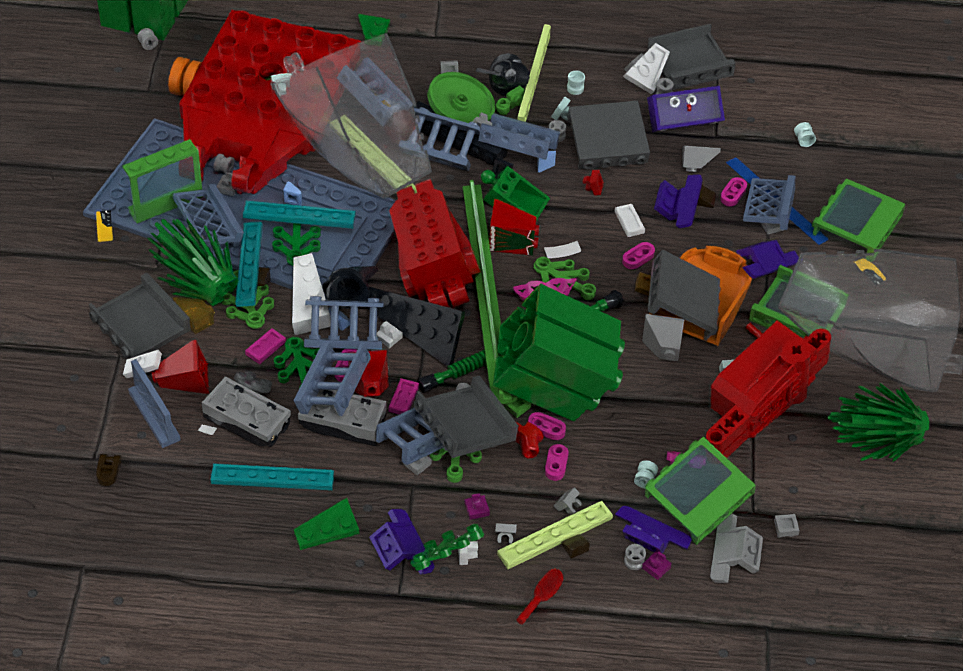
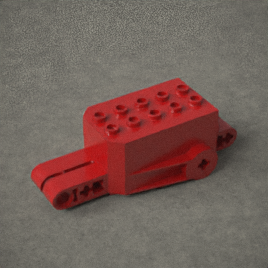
[389,179,481,307]
[705,320,831,465]

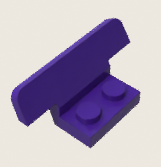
[654,175,703,228]
[736,240,800,278]
[615,506,692,554]
[369,509,435,575]

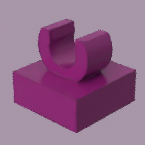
[464,493,490,520]
[642,551,672,580]

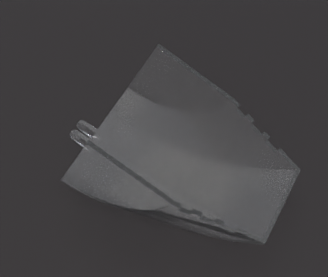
[270,33,432,199]
[778,249,963,393]

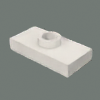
[123,350,162,378]

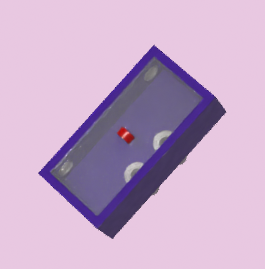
[647,86,725,132]

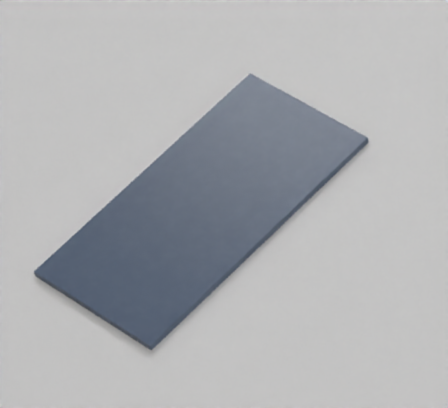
[83,118,396,309]

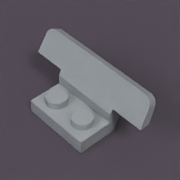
[710,514,763,583]

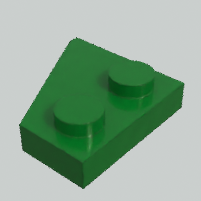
[358,14,390,46]

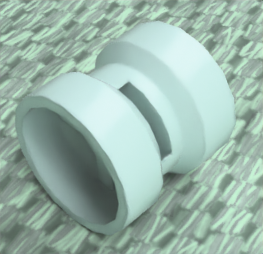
[567,71,585,95]
[794,122,816,147]
[634,461,658,489]

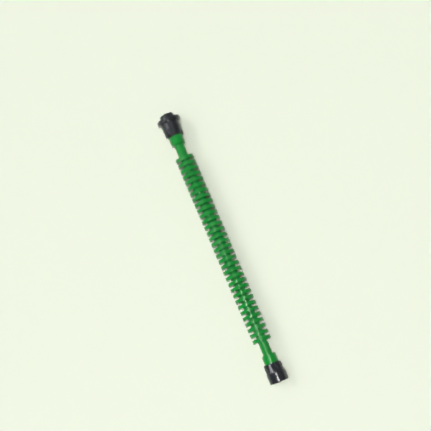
[417,290,624,393]

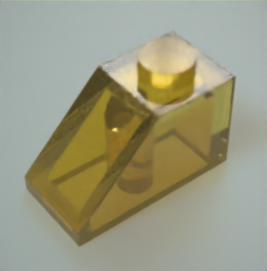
[173,297,215,334]

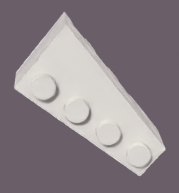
[292,253,331,335]

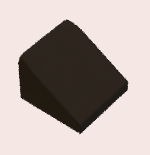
[697,185,716,208]
[257,267,271,286]
[561,534,590,559]

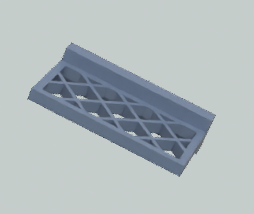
[743,175,796,230]
[172,184,244,247]
[128,359,180,448]

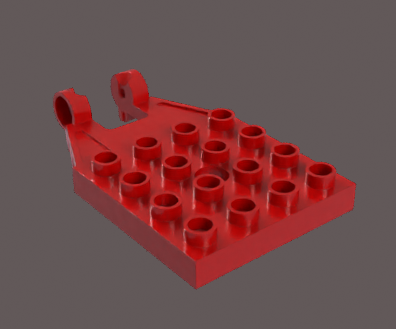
[178,10,362,194]

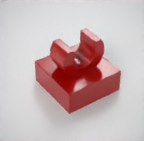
[583,170,604,196]

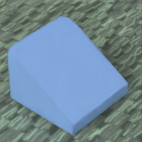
[537,151,556,172]
[283,181,302,206]
[328,307,350,330]

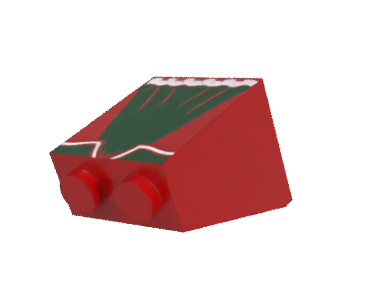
[489,199,540,256]

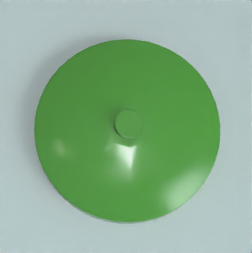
[427,72,495,123]

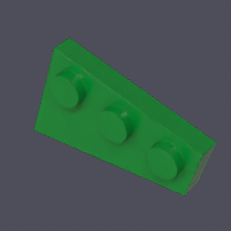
[294,498,359,550]

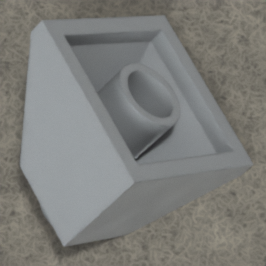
[682,146,721,172]
[642,314,684,361]

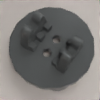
[234,370,272,395]

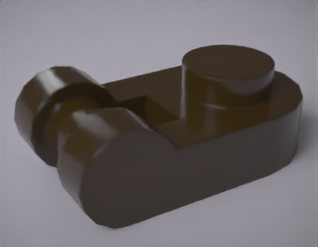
[96,454,122,486]

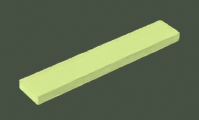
[497,501,613,569]

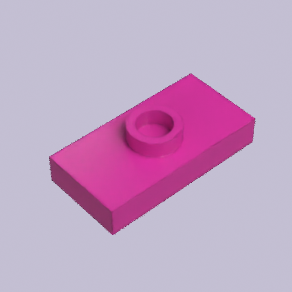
[245,328,286,364]
[389,378,419,415]

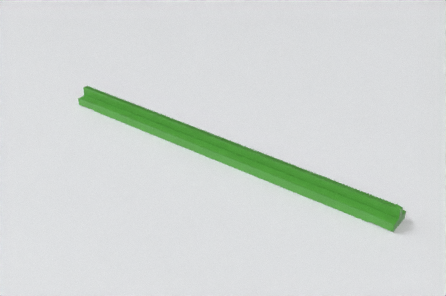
[463,180,512,404]

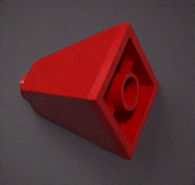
[152,340,209,394]
[348,350,389,397]

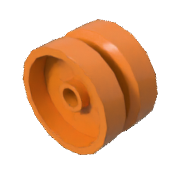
[168,57,202,96]

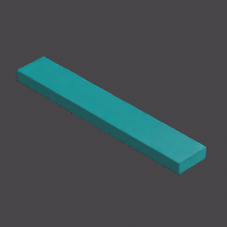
[243,200,356,229]
[235,222,263,307]
[211,464,334,490]

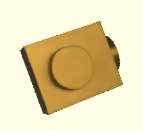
[635,272,651,296]

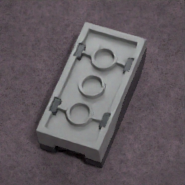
[202,376,291,447]
[298,390,386,446]

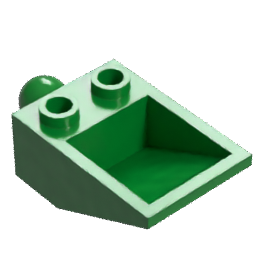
[481,166,550,221]

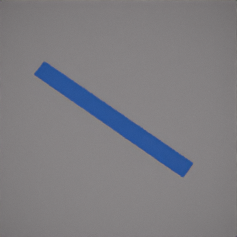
[726,157,829,245]

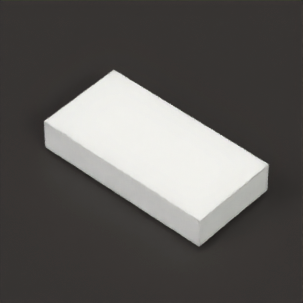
[614,204,645,237]

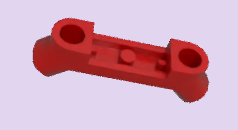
[515,421,544,459]

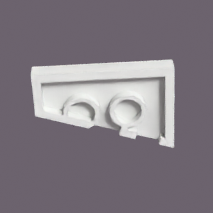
[623,43,670,94]

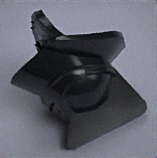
[476,53,530,95]
[322,266,378,310]

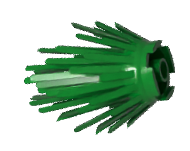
[147,219,239,306]
[828,383,929,462]

